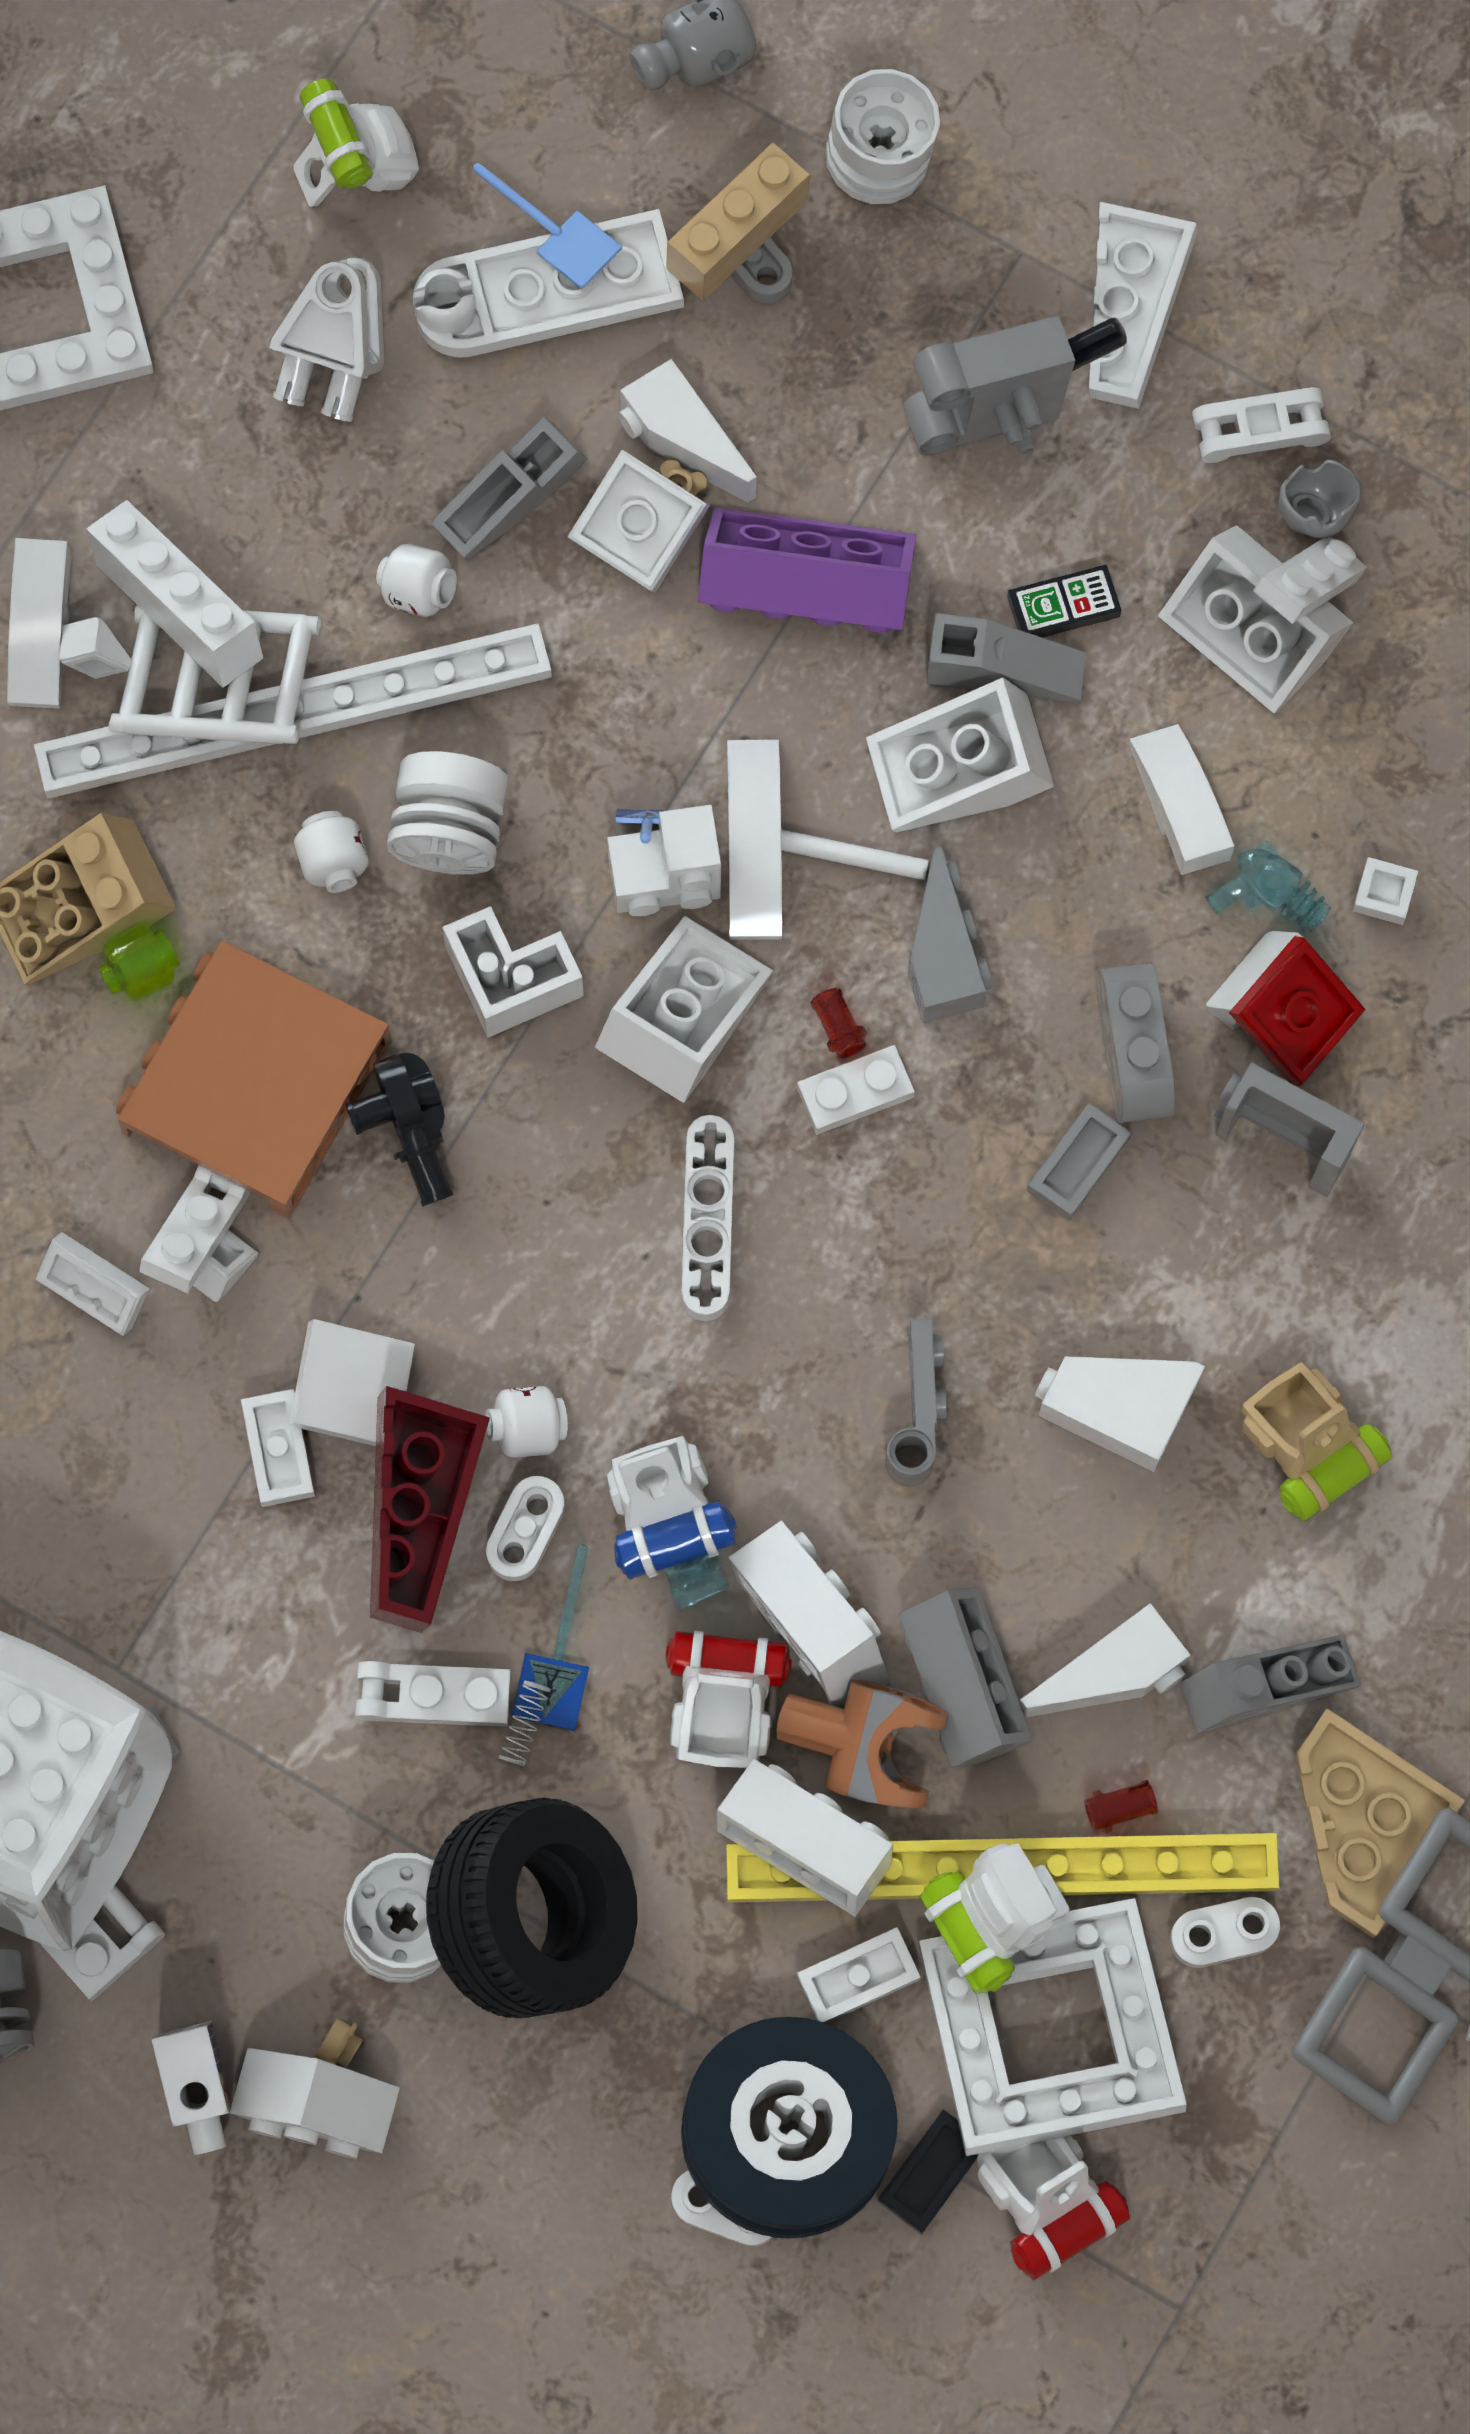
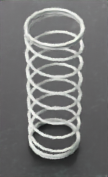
[498,1680,551,1767]

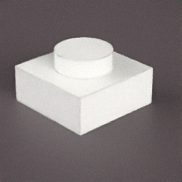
[1353,857,1418,925]

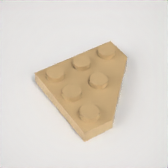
[1295,1708,1465,1939]

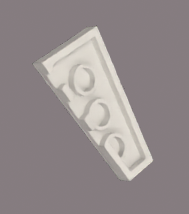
[1089,202,1198,409]

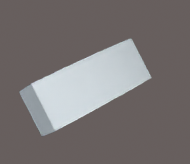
[7,538,72,709]
[1128,724,1235,875]

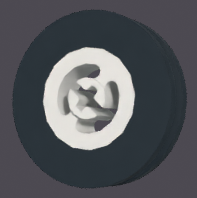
[681,2017,898,2239]

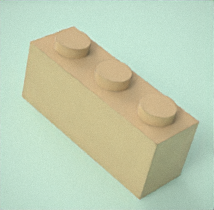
[666,142,810,301]

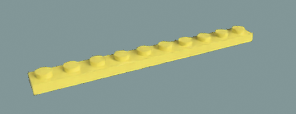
[726,1833,1279,1903]

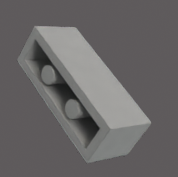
[899,1587,1033,1768]

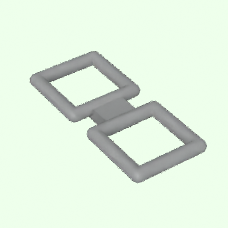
[1292,1808,1470,2125]

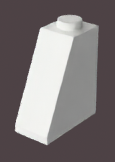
[1035,1356,1205,1472]

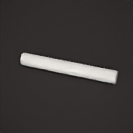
[781,829,929,880]

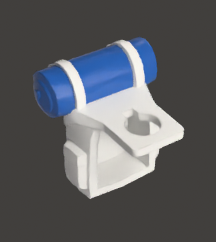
[607,1436,737,1580]

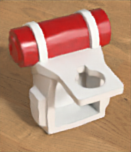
[666,1631,792,1768]
[977,2135,1131,2281]

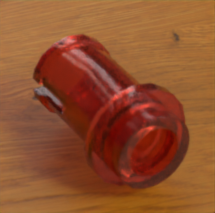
[810,988,866,1059]
[1084,1780,1158,1833]

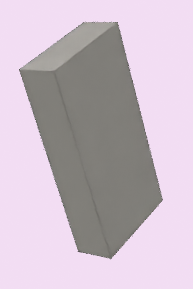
[1027,1103,1132,1220]

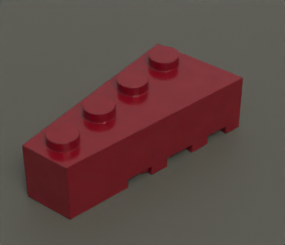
[370,1386,490,1633]

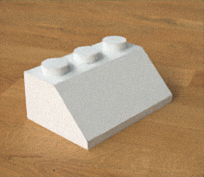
[1158,525,1354,714]

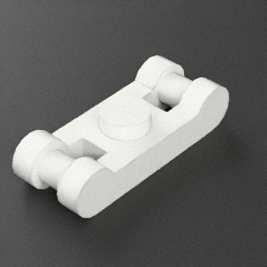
[1192,387,1331,463]

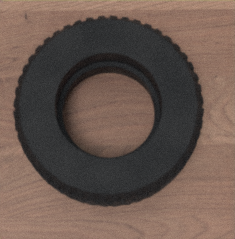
[426,1798,638,2019]

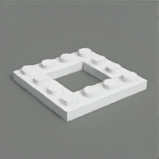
[0,185,154,410]
[919,1898,1187,2156]

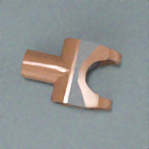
[776,1680,948,1808]

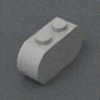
[1097,962,1175,1123]

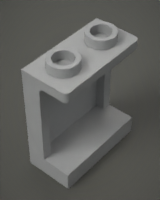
[1214,1062,1365,1197]

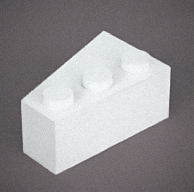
[728,1520,890,1709]

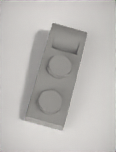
[885,1319,947,1486]

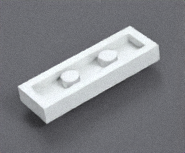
[1253,537,1367,624]

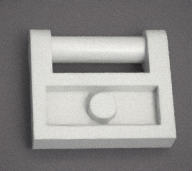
[40,1885,165,2002]

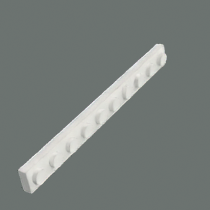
[33,623,552,799]

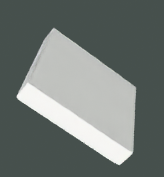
[568,450,710,593]
[289,1319,415,1446]

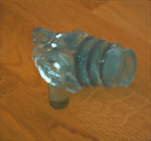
[1206,840,1332,932]

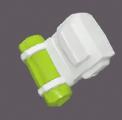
[293,78,419,207]
[919,1843,1069,1994]

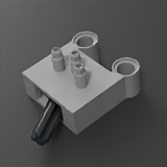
[903,315,1127,455]

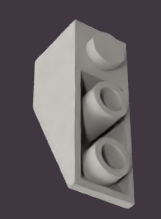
[927,613,1087,703]
[908,847,992,1023]
[1180,1635,1361,1734]

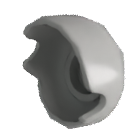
[1278,460,1361,538]

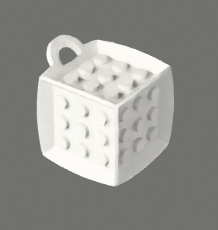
[0,1631,172,1951]

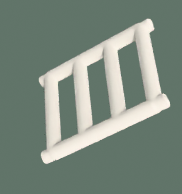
[109,605,322,744]

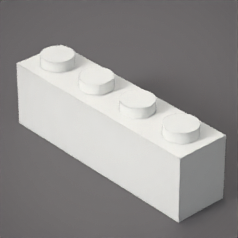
[86,500,263,688]

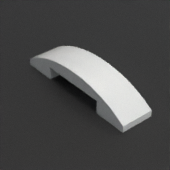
[727,740,782,940]

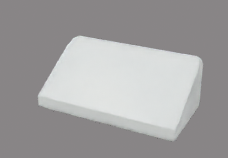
[1206,931,1303,1030]

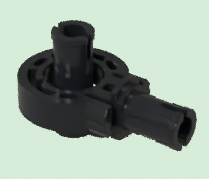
[345,1053,454,1207]

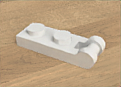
[139,1166,250,1293]
[355,1661,511,1727]

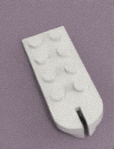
[413,209,684,358]

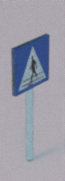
[511,1544,589,1731]

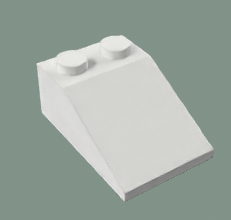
[866,677,1054,833]
[595,916,773,1103]

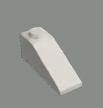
[618,359,757,503]
[1019,1603,1190,1718]

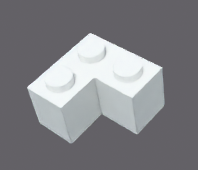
[607,805,721,916]
[442,906,584,1038]
[230,2048,400,2159]

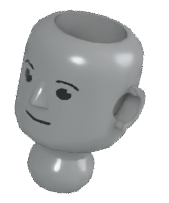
[630,0,756,90]

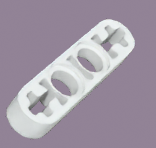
[681,1115,734,1321]

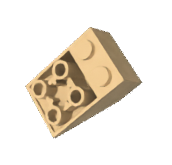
[0,813,177,985]

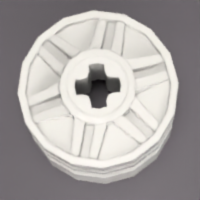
[825,69,940,204]
[387,751,508,874]
[344,1853,441,1983]

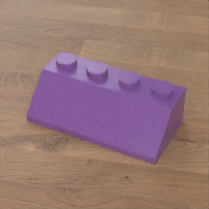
[698,507,917,633]

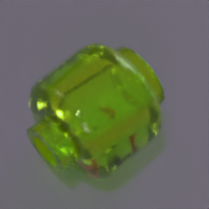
[97,924,180,1003]

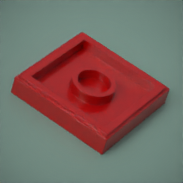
[1229,936,1366,1086]

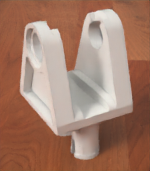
[269,257,384,422]

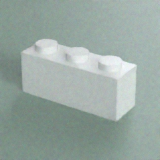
[717,1759,893,1917]

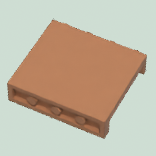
[116,940,391,1219]

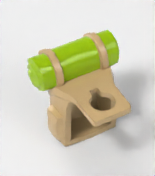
[1241,1362,1393,1522]

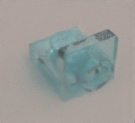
[664,1554,729,1610]

